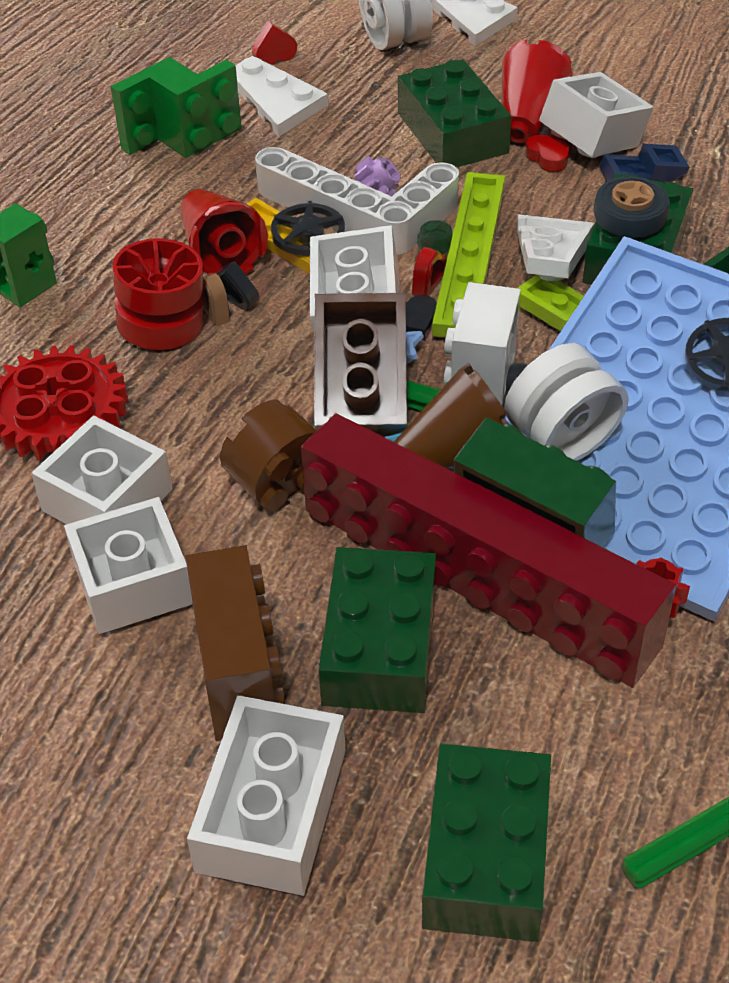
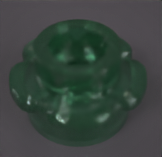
[417,220,453,254]

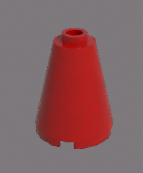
[501,40,573,143]
[180,189,268,275]

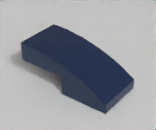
[599,143,690,182]

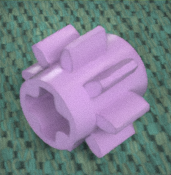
[354,156,400,197]

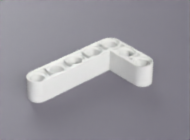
[255,147,459,255]

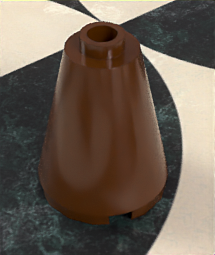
[394,362,516,471]

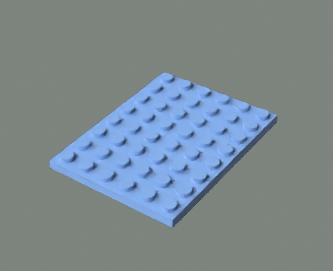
[505,236,729,622]

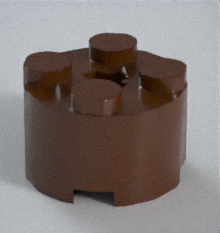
[220,399,317,512]

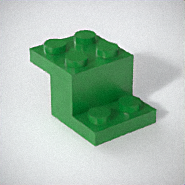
[110,57,242,158]

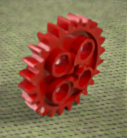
[0,345,129,461]

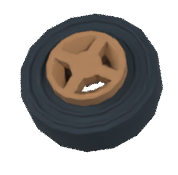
[593,176,670,238]

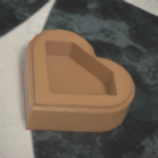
[202,273,230,326]

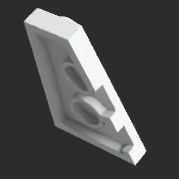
[431,0,518,46]
[236,56,328,137]
[517,214,595,281]

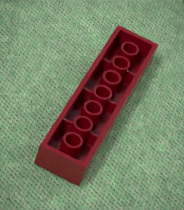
[301,413,677,688]

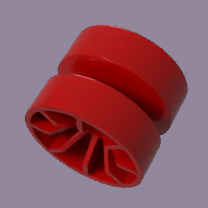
[113,238,204,350]

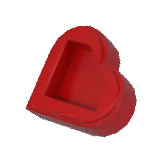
[252,21,298,65]
[525,135,569,172]
[412,247,447,296]

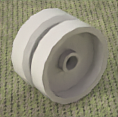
[359,0,433,50]
[504,343,629,461]

